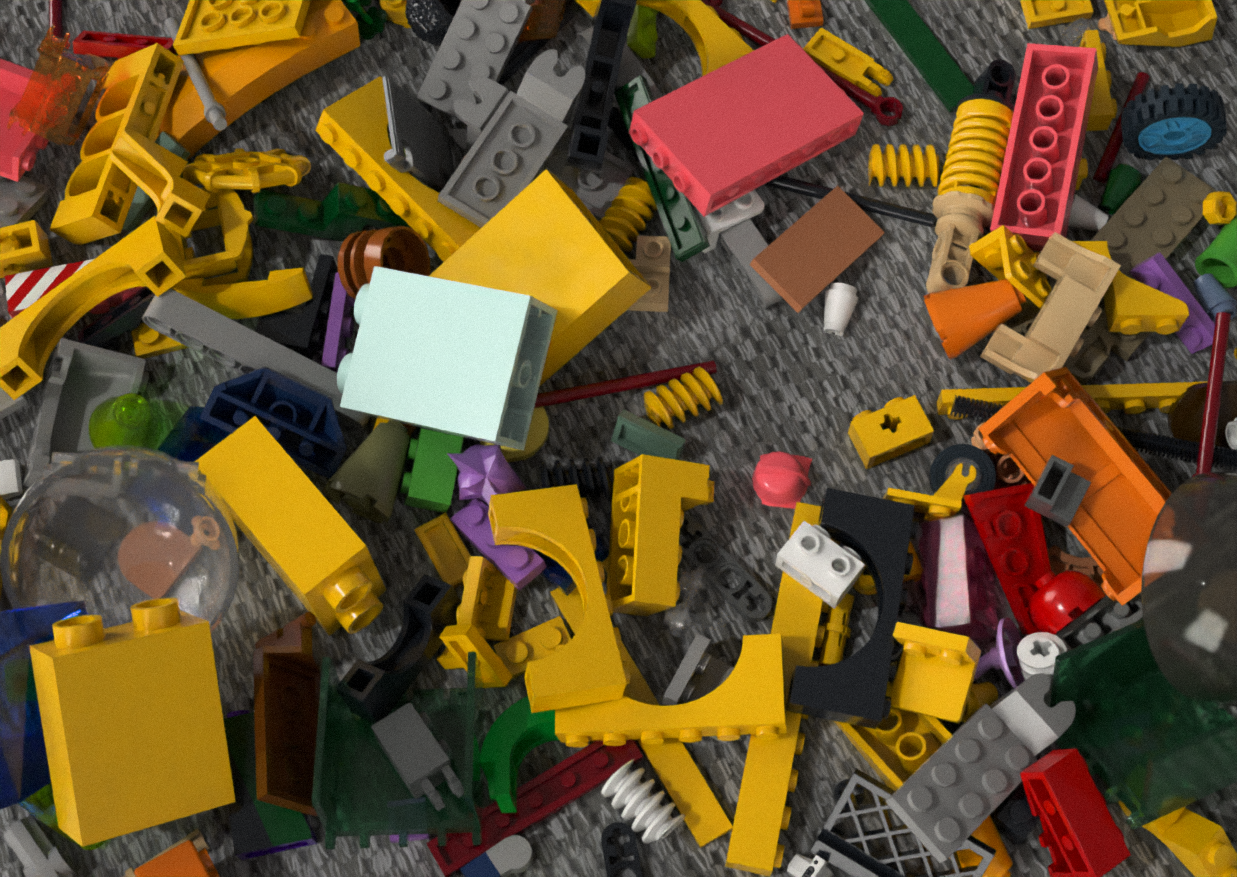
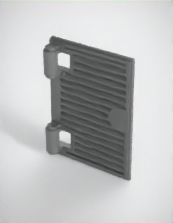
[382,75,455,193]

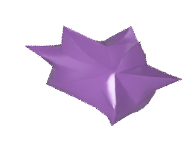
[447,444,526,505]

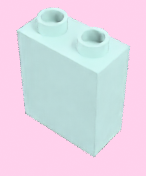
[337,266,558,451]

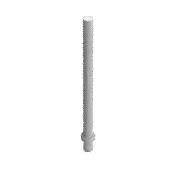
[165,17,227,131]

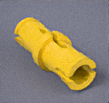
[818,594,854,666]

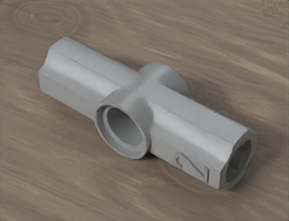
[4,815,77,877]

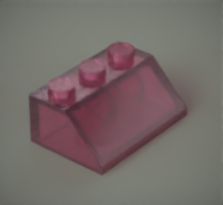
[919,515,998,639]

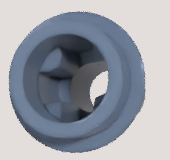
[1194,273,1237,324]

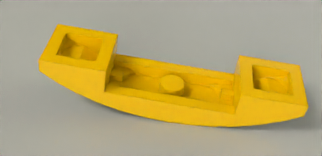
[170,267,313,320]

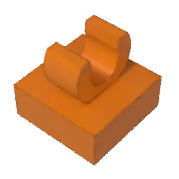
[787,0,824,29]

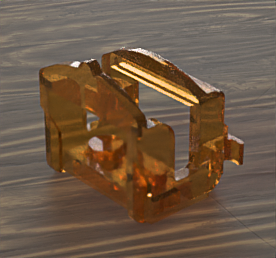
[7,25,114,146]

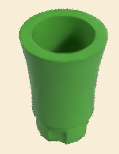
[1195,212,1237,288]

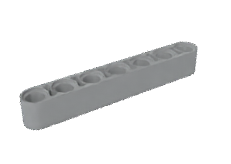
[142,289,371,431]

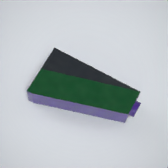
[223,710,317,860]

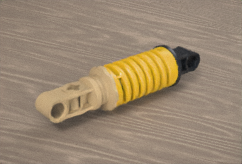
[926,59,1016,293]

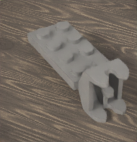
[416,0,536,120]
[437,49,585,228]
[452,76,635,221]
[885,673,1076,863]

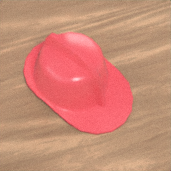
[752,451,812,509]

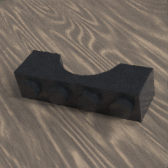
[335,574,461,724]

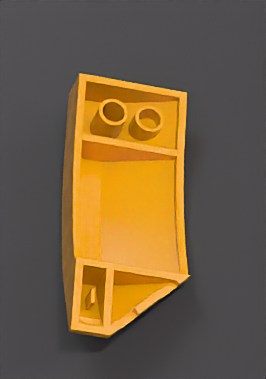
[154,0,360,160]

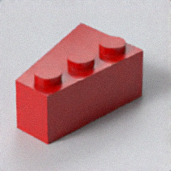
[1020,748,1131,877]

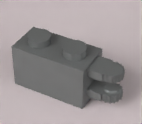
[371,702,466,811]

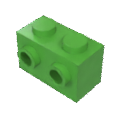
[400,428,463,513]

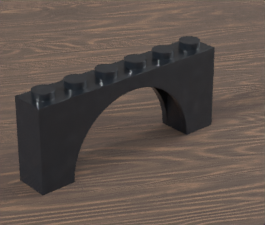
[786,488,919,729]

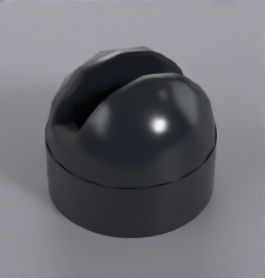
[834,779,865,809]

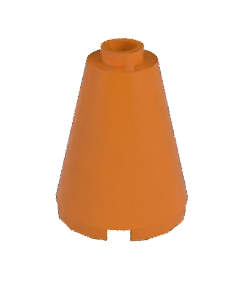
[923,279,1027,360]

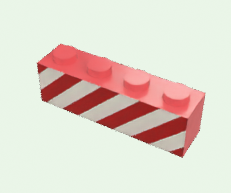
[5,259,144,318]

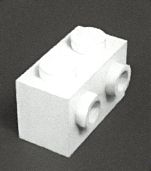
[775,521,865,609]

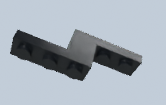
[255,254,338,360]

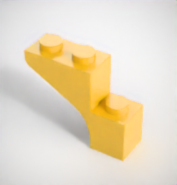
[109,126,210,238]
[1072,241,1189,335]
[1113,767,1237,877]

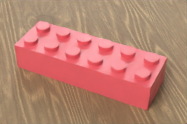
[990,43,1098,251]

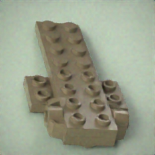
[1004,157,1217,385]

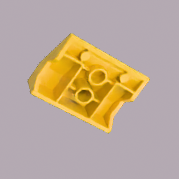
[1104,0,1218,47]

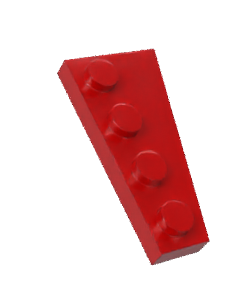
[963,483,1051,634]

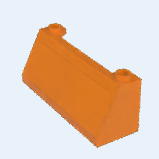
[978,367,1211,606]

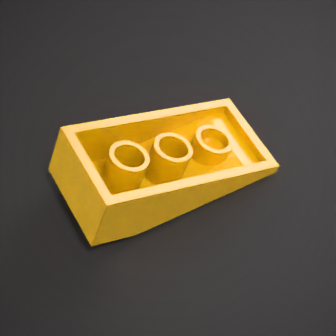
[833,675,952,791]

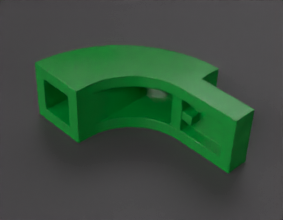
[480,696,559,814]

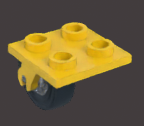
[882,444,996,523]

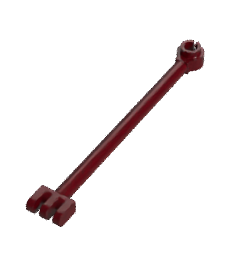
[701,0,903,126]

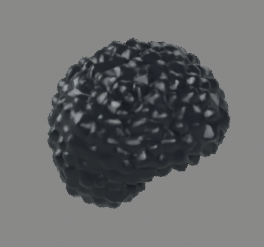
[405,0,461,46]

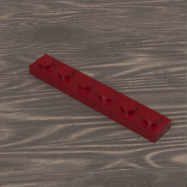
[426,740,643,877]

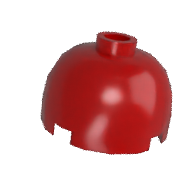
[1029,570,1106,635]

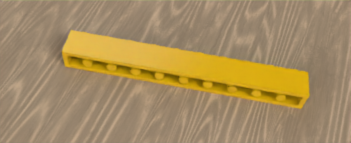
[725,502,840,877]

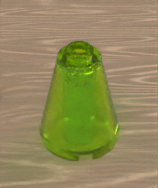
[88,393,161,464]

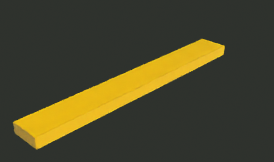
[550,580,733,848]

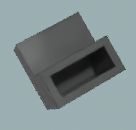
[1024,455,1091,527]

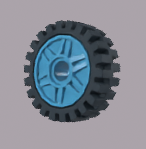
[1121,83,1227,160]

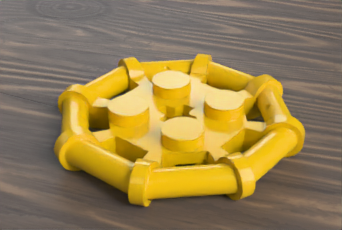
[182,148,311,193]

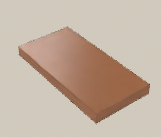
[749,185,885,313]

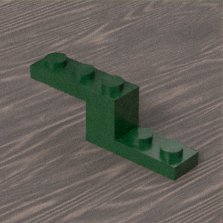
[253,182,411,242]

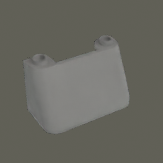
[22,338,149,495]

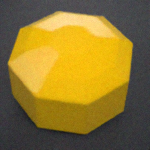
[1203,191,1236,225]

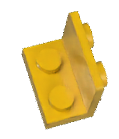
[969,225,1052,309]
[889,622,981,723]

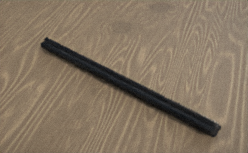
[951,395,1237,471]

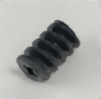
[540,456,614,502]

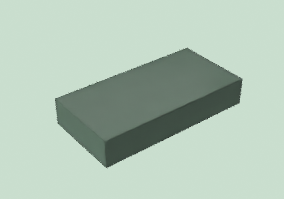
[611,409,686,460]

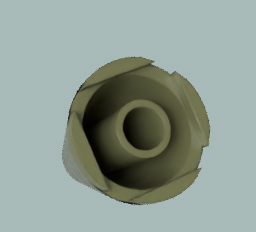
[323,420,411,523]

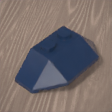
[200,366,347,479]

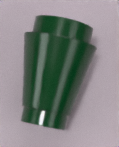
[1098,164,1142,216]

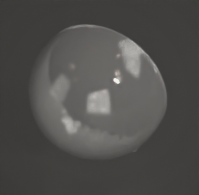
[0,445,239,642]

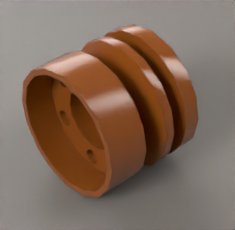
[338,226,430,299]

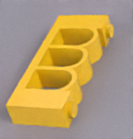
[49,43,184,245]

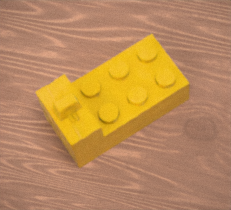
[606,454,715,616]

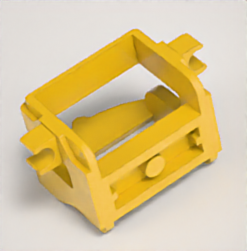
[165,187,253,286]

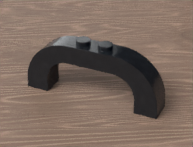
[565,0,637,173]

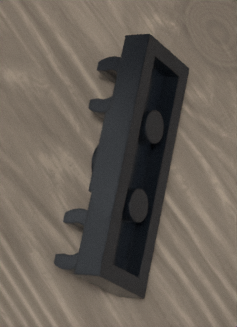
[78,287,155,351]

